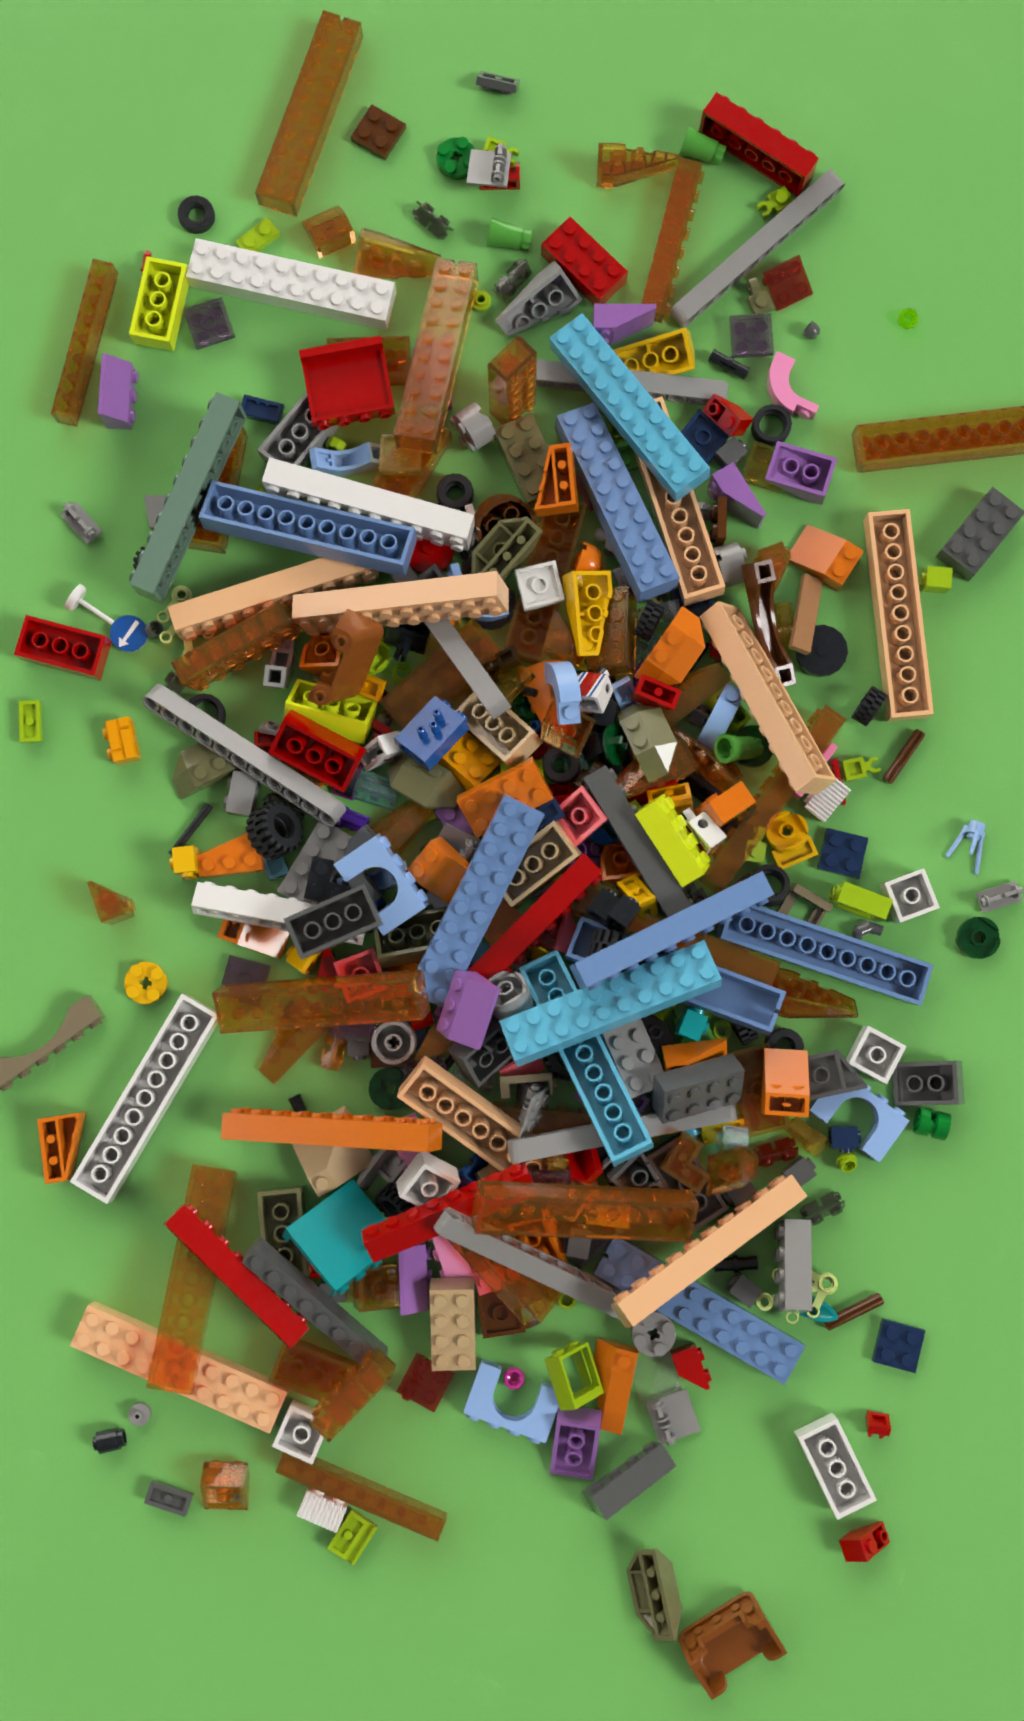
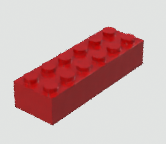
[699,92,819,197]

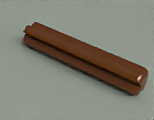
[882,729,925,784]
[823,1293,884,1331]

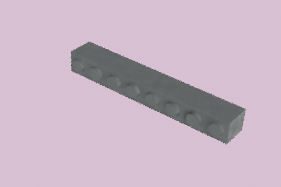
[583,765,695,918]
[242,1236,388,1374]

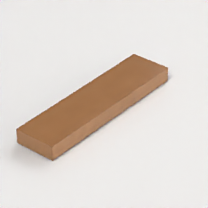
[789,573,823,655]

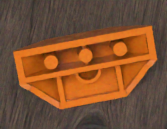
[633,606,705,685]

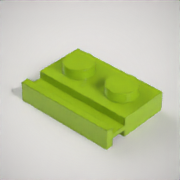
[327,1508,378,1566]

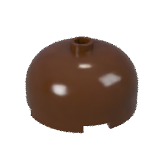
[473,493,536,544]

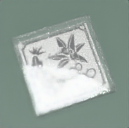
[633,1351,683,1404]

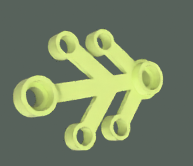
[157,585,214,666]
[756,1268,838,1325]

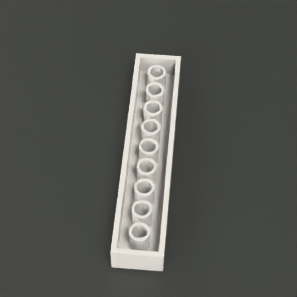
[186,238,396,331]
[262,457,475,552]
[70,994,223,1204]

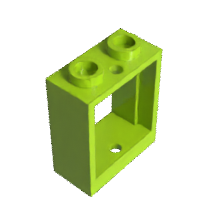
[828,881,893,922]
[544,1340,604,1411]

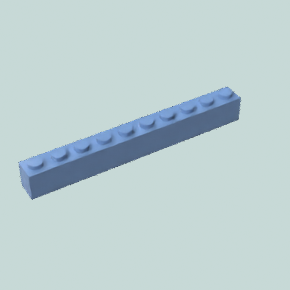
[569,871,774,991]

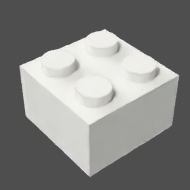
[879,868,940,924]
[846,1026,907,1084]
[396,1152,460,1206]
[272,1399,333,1464]

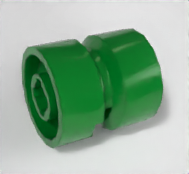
[913,1107,951,1141]

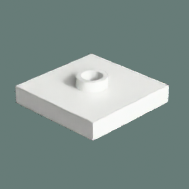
[514,560,565,612]

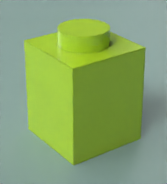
[919,566,953,594]

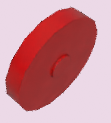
[409,539,454,574]

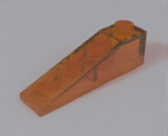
[770,967,858,1018]
[259,994,333,1084]

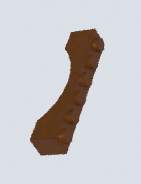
[741,559,796,687]

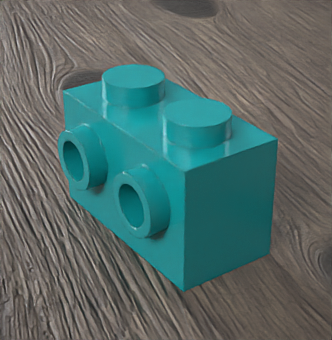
[674,1006,710,1042]

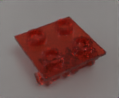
[761,255,813,312]
[396,1352,455,1412]

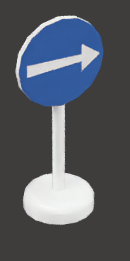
[64,584,148,652]

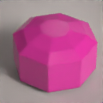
[504,1367,524,1389]

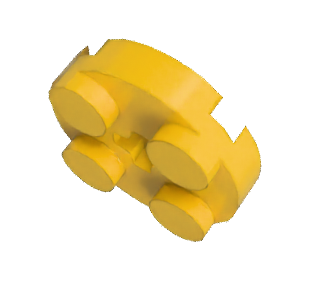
[766,811,808,854]
[124,962,168,1004]

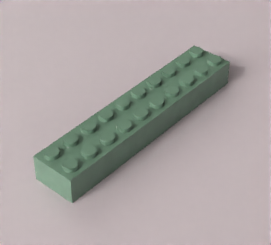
[129,392,247,604]

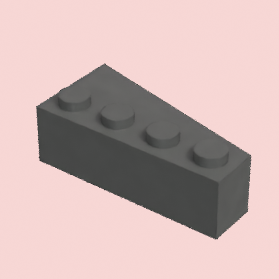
[581,1441,676,1520]

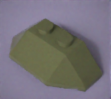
[472,517,543,583]
[616,704,678,783]
[172,743,242,800]
[387,753,466,809]
[626,1549,682,1641]

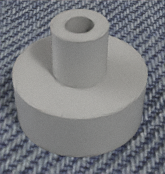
[128,1402,152,1426]

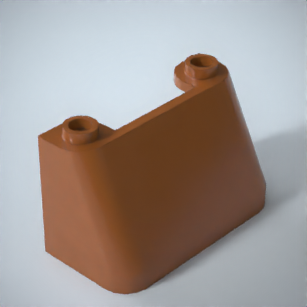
[307,608,384,706]
[678,1592,787,1700]

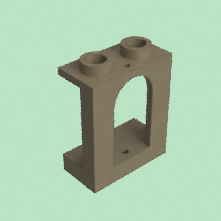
[776,883,834,925]
[500,1073,557,1099]

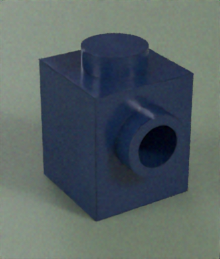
[828,1126,861,1153]

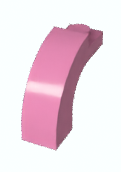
[767,351,819,420]

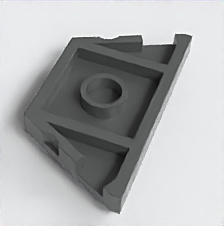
[808,1049,868,1100]

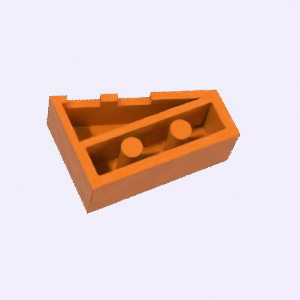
[534,443,579,517]
[694,781,756,828]
[197,833,266,879]
[37,1111,87,1184]

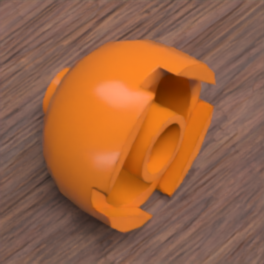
[571,541,606,571]

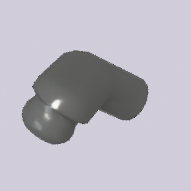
[852,920,883,940]

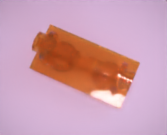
[320,1026,347,1071]

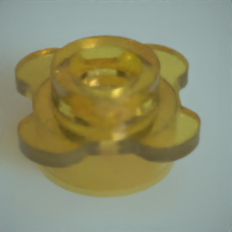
[546,1155,569,1173]

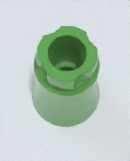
[679,126,726,165]
[486,217,532,250]
[714,734,764,764]

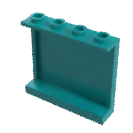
[282,1179,390,1298]

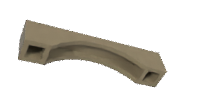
[0,995,106,1092]

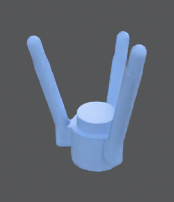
[945,820,986,875]

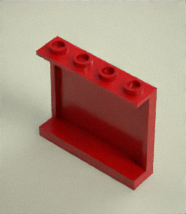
[299,335,396,430]

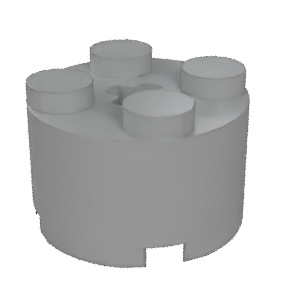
[449,402,496,452]
[713,542,747,588]
[489,971,533,1020]
[371,1020,417,1064]
[630,1310,676,1357]

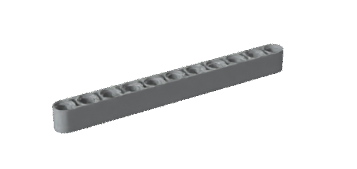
[669,169,845,328]
[505,357,729,406]
[389,566,511,719]
[143,684,346,827]
[507,1104,738,1163]
[434,1208,622,1320]

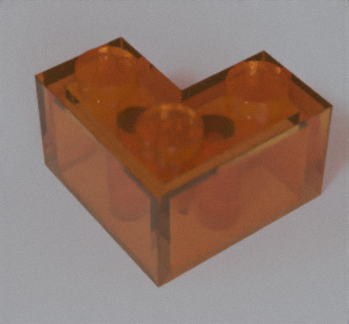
[659,1131,710,1194]

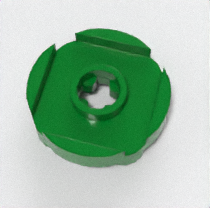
[436,137,475,180]

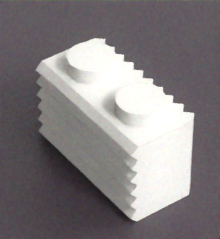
[804,777,851,823]
[296,1485,349,1533]

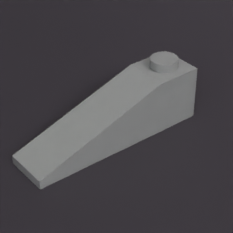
[495,261,583,337]

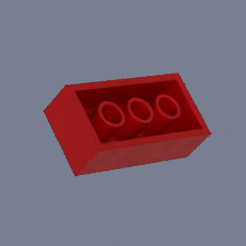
[541,216,628,305]
[14,615,112,681]
[268,709,367,793]

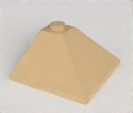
[292,1106,374,1197]

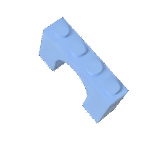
[334,833,428,936]
[809,1085,909,1163]
[463,1358,559,1444]

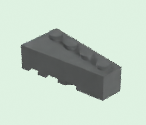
[604,1153,684,1235]

